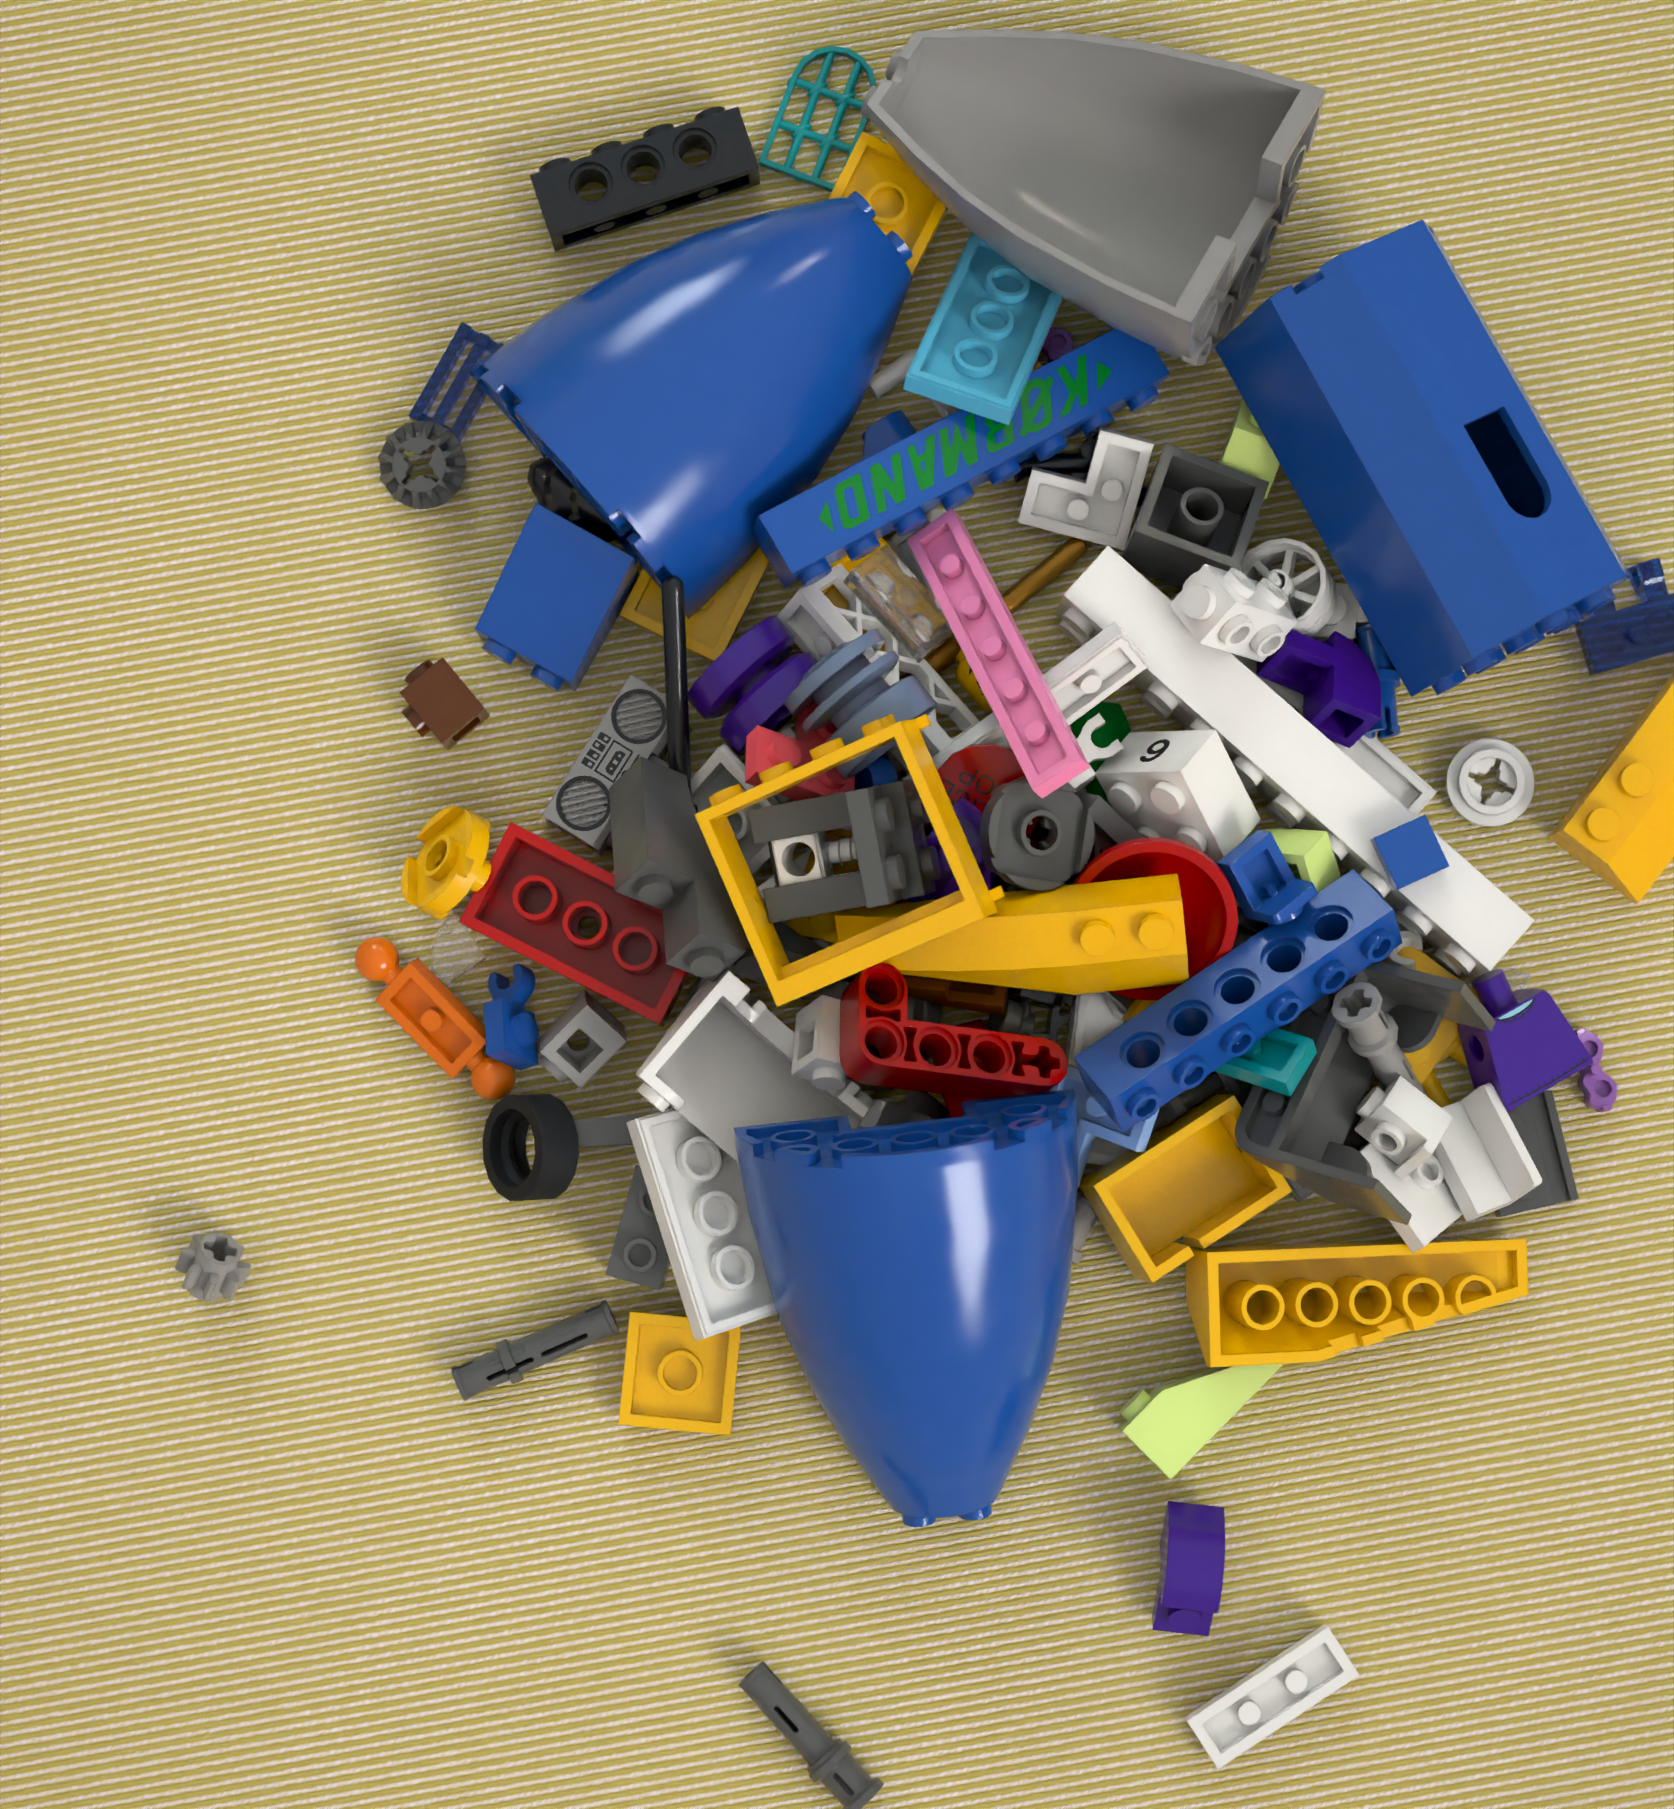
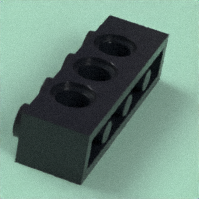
[530,106,760,252]

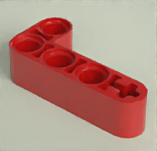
[839,963,1068,1099]

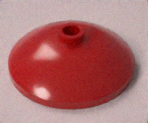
[1073,838,1238,1000]

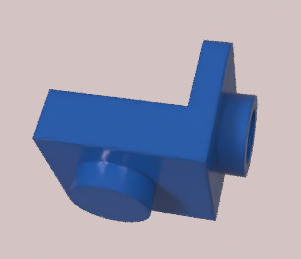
[1217,830,1318,925]

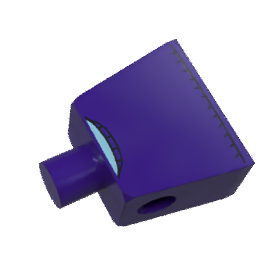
[1457,969,1593,1112]

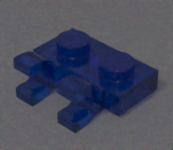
[1574,557,1674,676]

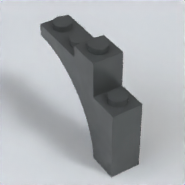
[609,756,825,1000]

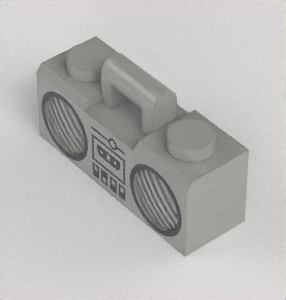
[541,674,692,855]

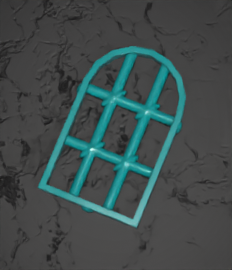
[758,46,876,192]

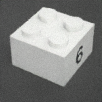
[1095,730,1261,862]

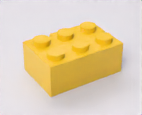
[1079,1094,1292,1283]

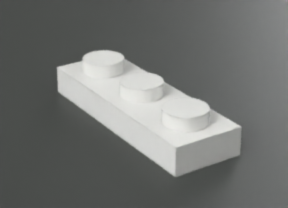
[1184,1624,1359,1769]

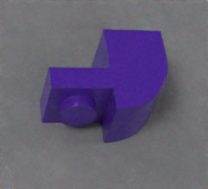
[1256,629,1381,748]
[1152,1501,1225,1636]

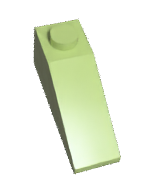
[1117,1364,1283,1479]

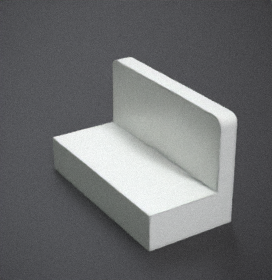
[1432,1083,1542,1222]

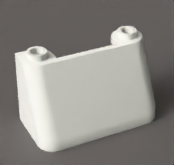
[636,970,874,1164]

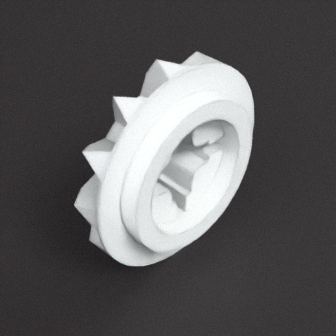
[1444,739,1535,827]

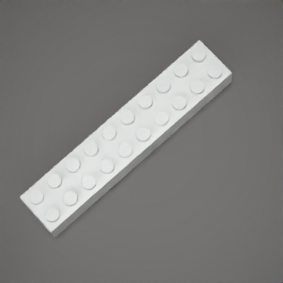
[1056,545,1535,978]

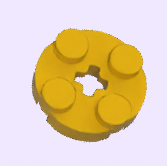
[401,806,491,919]

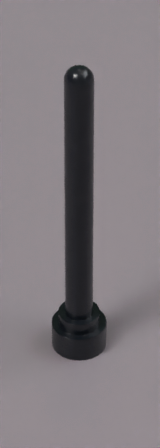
[661,576,698,813]

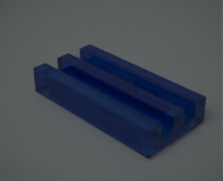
[409,322,504,442]

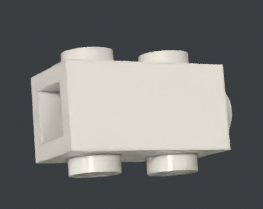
[1169,564,1298,662]

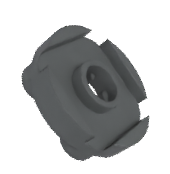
[980,776,1095,891]

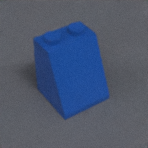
[475,503,639,692]

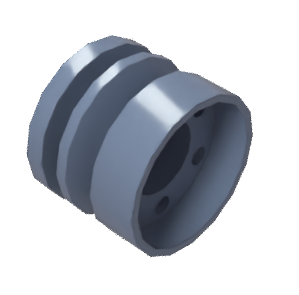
[784,629,937,780]

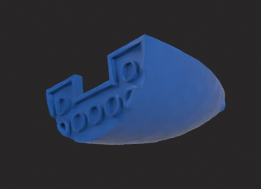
[470,191,913,619]
[734,1089,1078,1527]

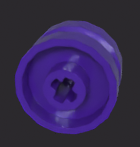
[688,616,818,756]

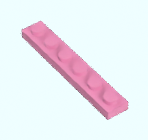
[906,509,1090,799]

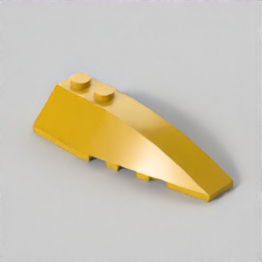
[1548,672,1674,904]

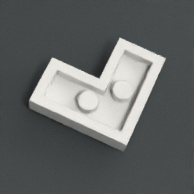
[1018,427,1154,550]

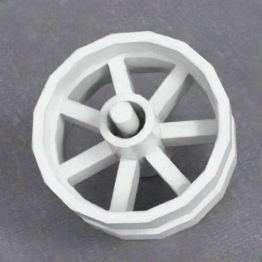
[1240,538,1337,637]

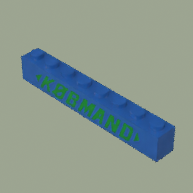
[752,329,1170,589]

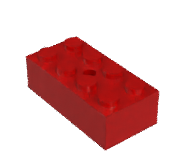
[459,822,690,1027]

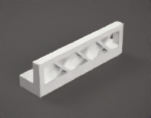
[777,563,980,772]

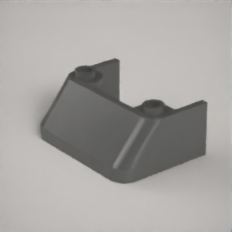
[1235,961,1496,1225]

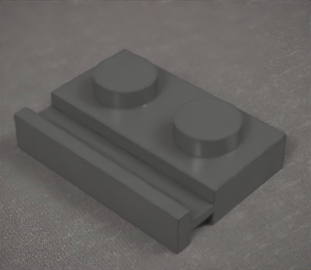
[1495,1090,1579,1217]

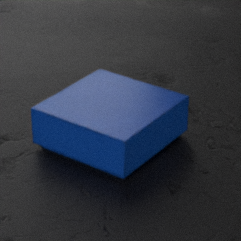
[1370,815,1449,892]

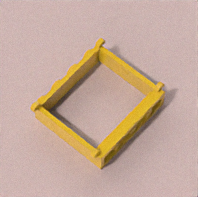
[694,714,1005,1007]

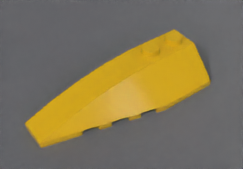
[834,873,1189,995]
[1186,1238,1528,1367]

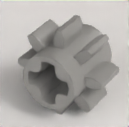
[175,1233,251,1302]

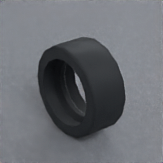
[482,1094,579,1201]

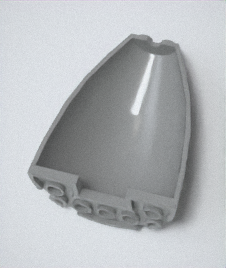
[861,29,1326,366]

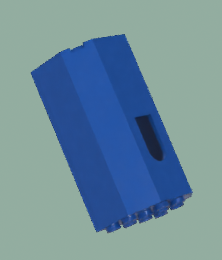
[1214,219,1631,697]

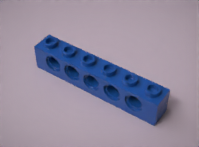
[1073,869,1403,1132]

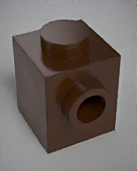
[399,657,490,750]

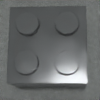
[1122,443,1269,589]

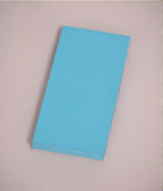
[903,232,1063,425]

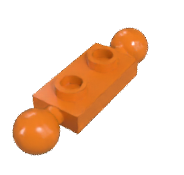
[355,937,515,1100]

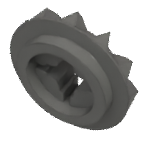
[377,421,466,509]

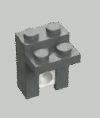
[748,779,941,923]

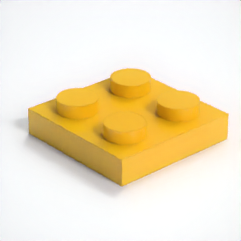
[618,1311,742,1435]

